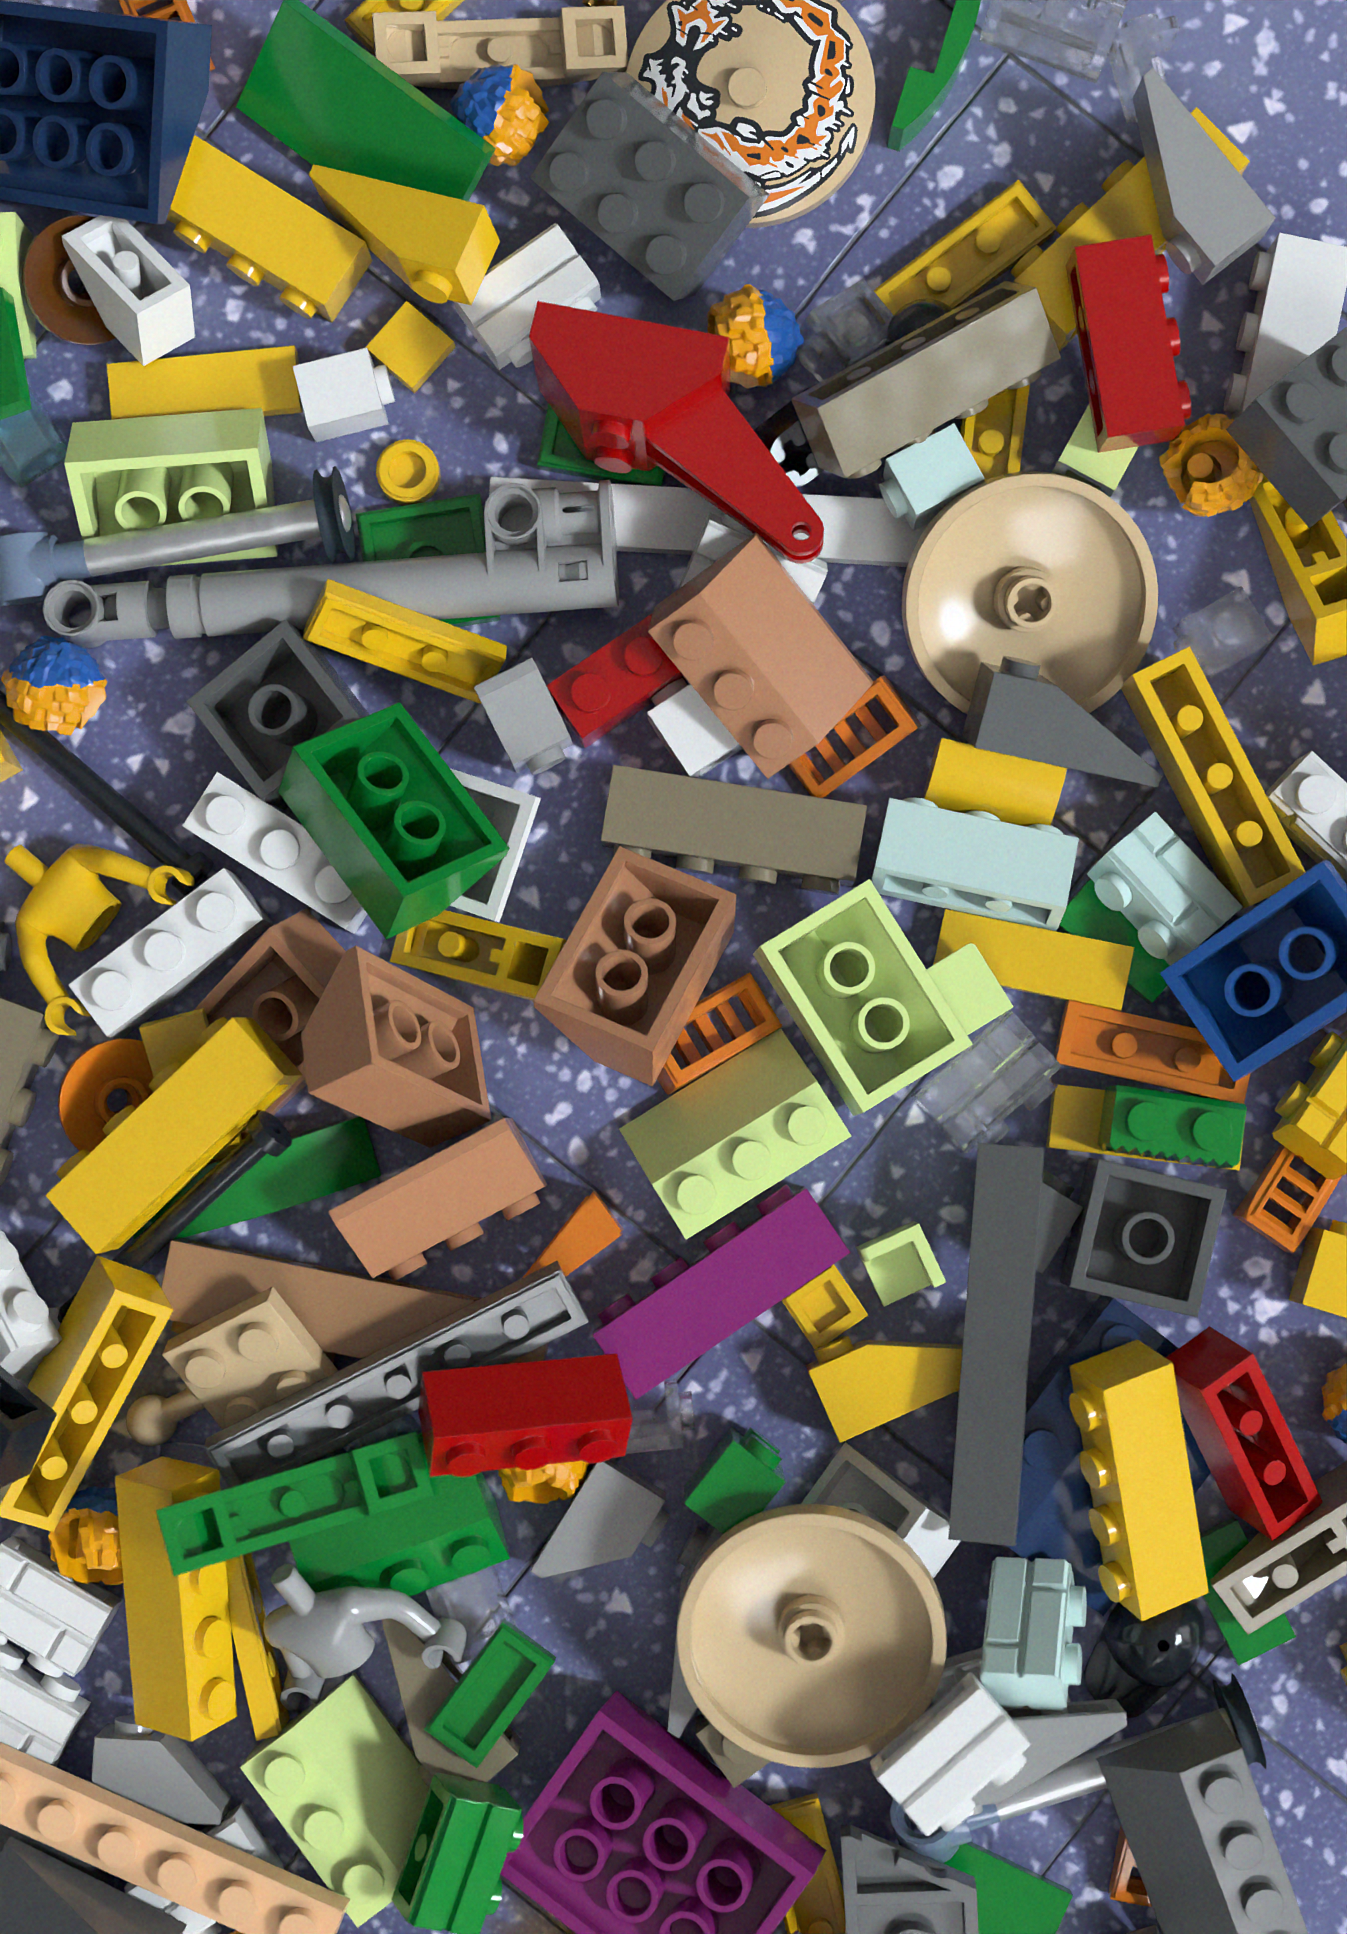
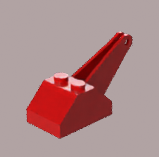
[529,301,824,564]

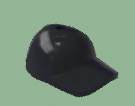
[1084,1601,1206,1718]

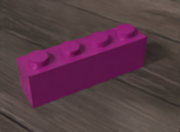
[592,1184,850,1400]

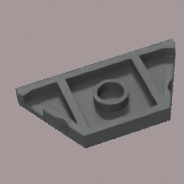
[840,1824,978,1934]

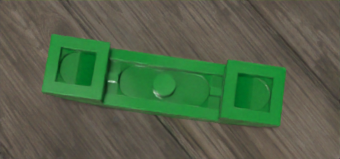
[887,0,981,151]
[133,1115,382,1240]
[155,1431,434,1577]

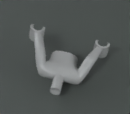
[264,1564,467,1710]

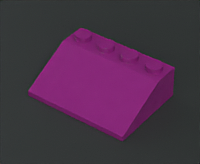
[500,1691,826,1934]

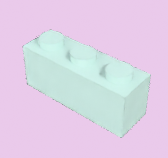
[871,797,1079,931]

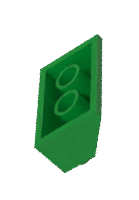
[278,702,510,940]
[288,1433,510,1596]

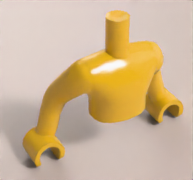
[4,844,194,1036]

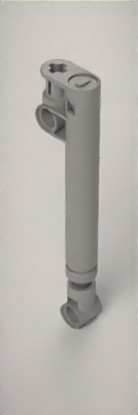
[43,480,619,649]

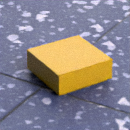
[365,301,456,394]
[781,1264,868,1349]

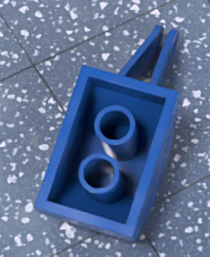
[1160,860,1347,1082]

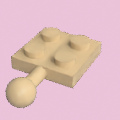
[126,1286,338,1446]

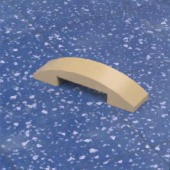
[372,6,629,90]

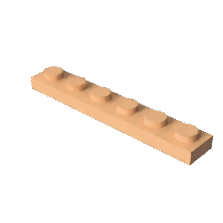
[0,1742,350,1934]

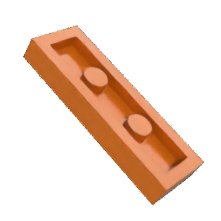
[1052,1000,1251,1104]

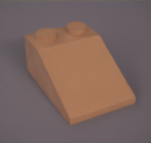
[194,908,345,1140]

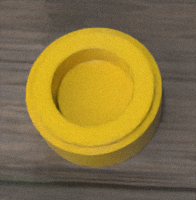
[376,439,441,506]

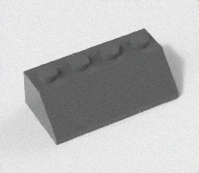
[1096,1710,1308,1934]

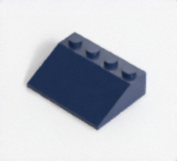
[0,0,212,224]
[949,1295,1211,1616]

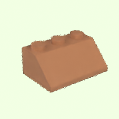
[648,532,873,779]
[533,846,736,1087]
[301,946,491,1148]
[328,1118,547,1282]

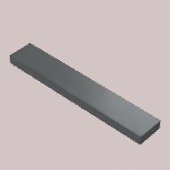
[948,1143,1045,1546]
[205,1260,589,1488]

